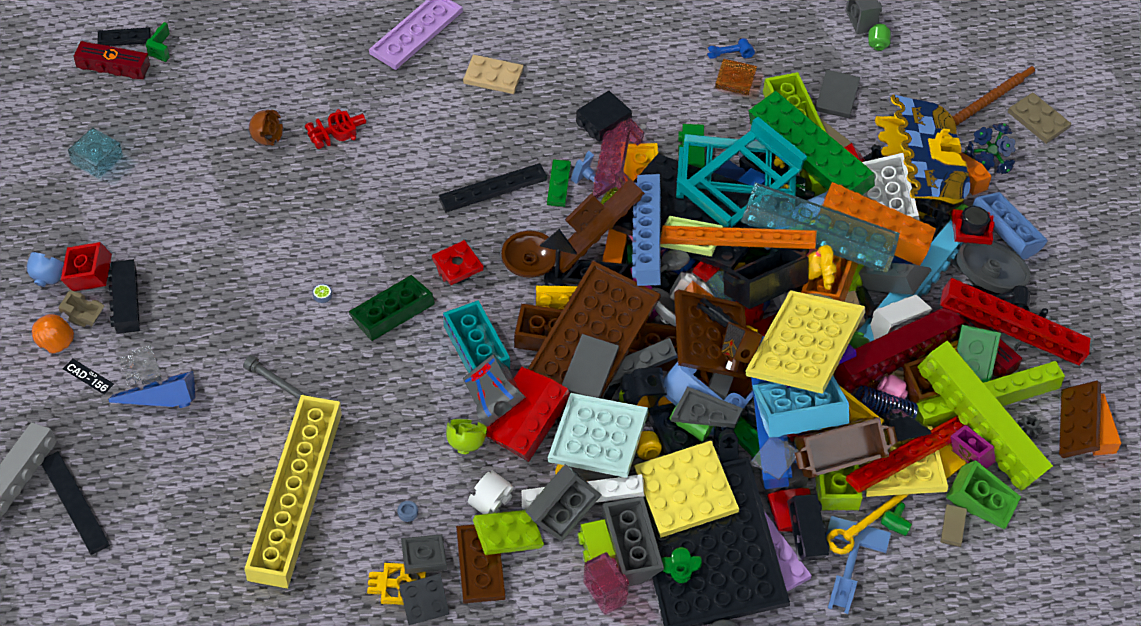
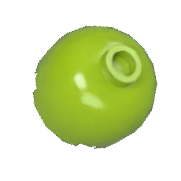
[446,419,487,454]

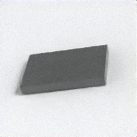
[816,70,860,119]
[562,334,620,398]

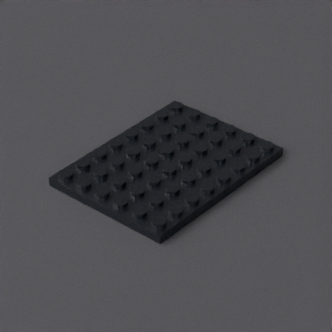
[612,154,787,270]
[634,457,790,626]

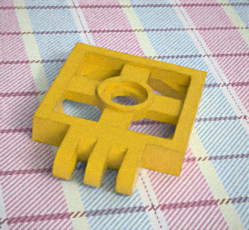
[367,563,426,605]

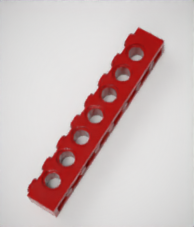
[940,278,1091,366]

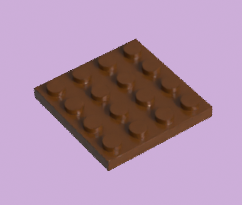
[674,289,749,379]

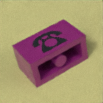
[951,425,996,469]

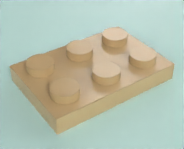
[463,54,523,94]

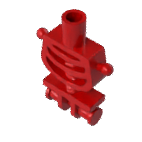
[305,109,366,149]

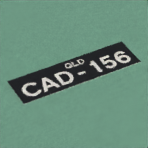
[63,358,114,394]

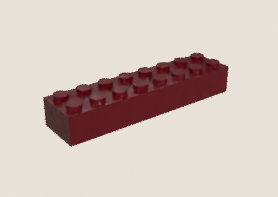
[833,307,964,393]

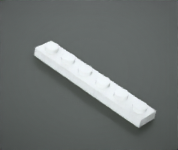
[522,474,645,510]

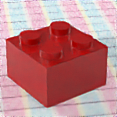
[61,242,112,291]

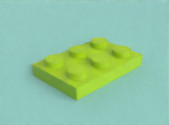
[473,510,544,555]

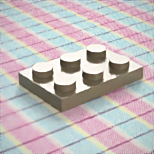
[1008,92,1072,144]

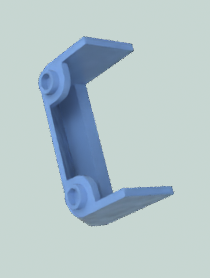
[663,361,753,436]

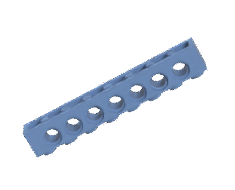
[632,174,661,286]

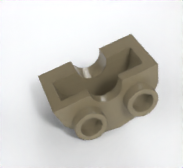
[58,290,105,327]

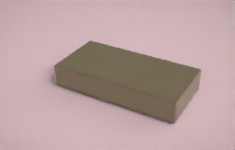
[940,504,967,547]

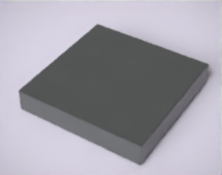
[401,534,447,574]

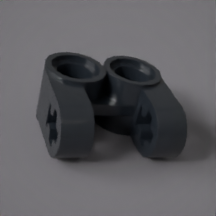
[713,426,739,463]

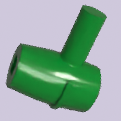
[881,502,912,536]

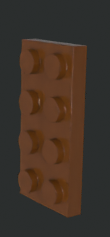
[1059,380,1101,458]
[456,524,505,604]

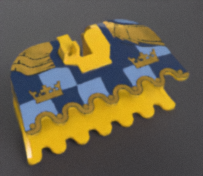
[875,94,970,219]

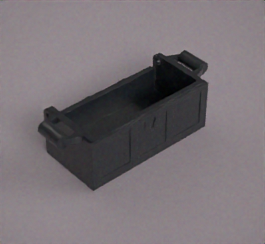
[722,248,809,309]

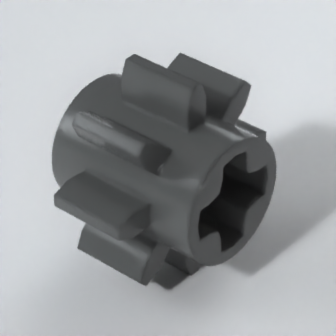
[1017,414,1043,439]

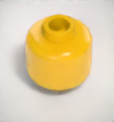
[636,431,662,460]

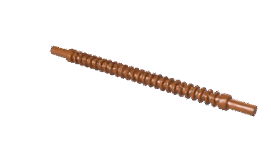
[952,66,1035,126]

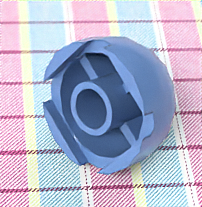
[26,252,64,287]

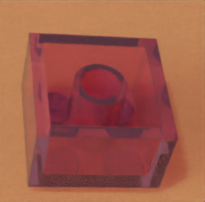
[583,552,629,615]

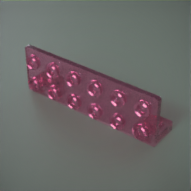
[592,118,644,198]

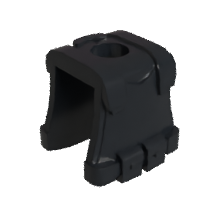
[621,367,667,407]

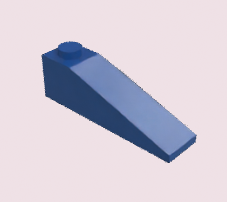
[108,371,196,408]

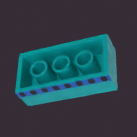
[443,300,510,374]

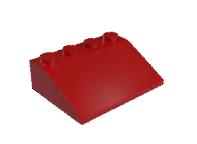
[486,367,570,462]

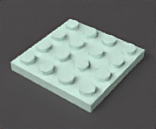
[548,393,648,478]

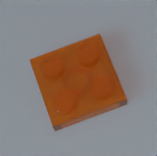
[715,59,757,96]

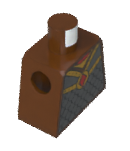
[721,322,763,372]

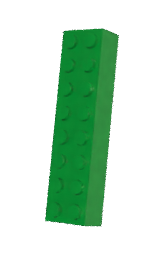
[748,90,875,195]

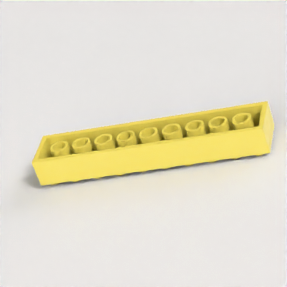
[245,395,342,589]

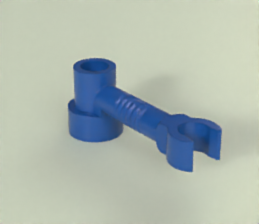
[707,38,755,59]

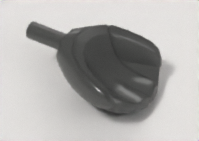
[661,249,690,272]

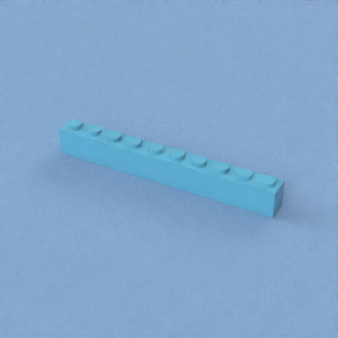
[858,220,964,342]

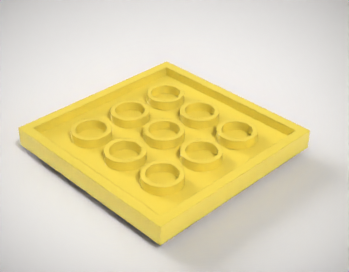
[859,426,948,497]
[634,441,739,538]

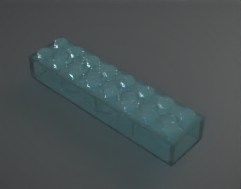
[741,182,900,273]

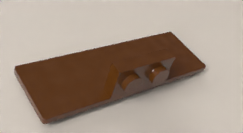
[560,179,645,273]

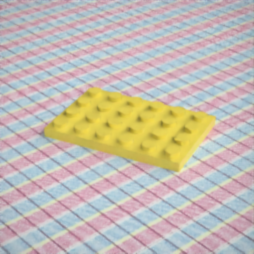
[746,290,865,394]

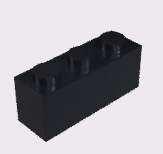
[787,494,830,561]

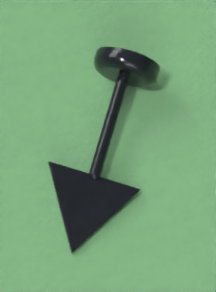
[540,229,577,286]

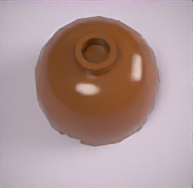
[249,109,283,146]

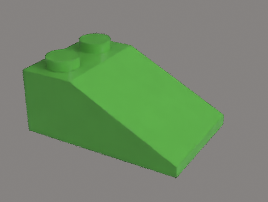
[946,460,1021,529]

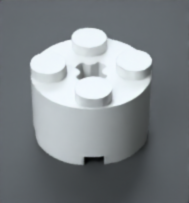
[468,470,514,514]

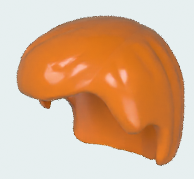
[32,314,74,353]

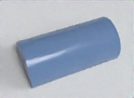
[972,192,1048,259]

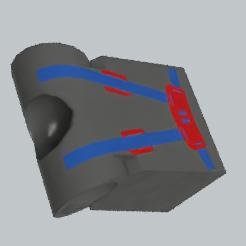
[463,355,526,427]

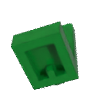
[146,22,170,62]

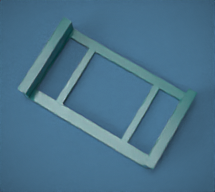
[677,117,807,228]
[676,134,796,209]

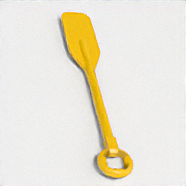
[826,443,967,555]

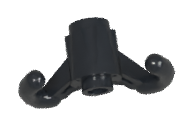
[996,285,1048,318]

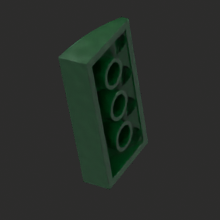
[348,275,435,341]

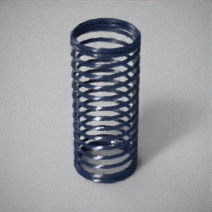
[855,385,918,419]

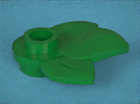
[661,547,702,583]

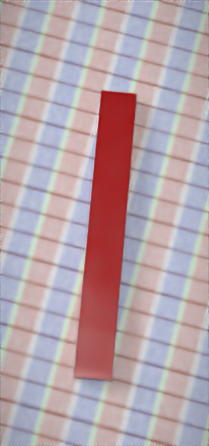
[845,416,964,493]

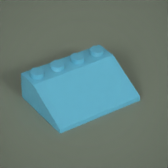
[753,375,849,438]

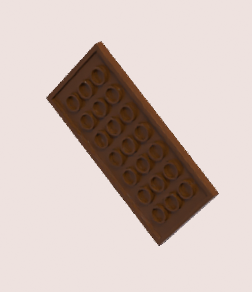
[528,261,661,418]

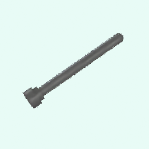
[243,355,308,400]

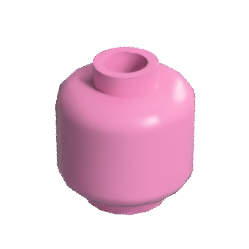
[877,375,908,404]

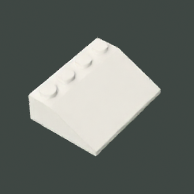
[862,153,919,221]

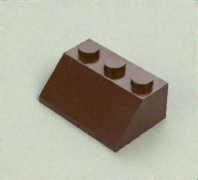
[903,349,959,408]

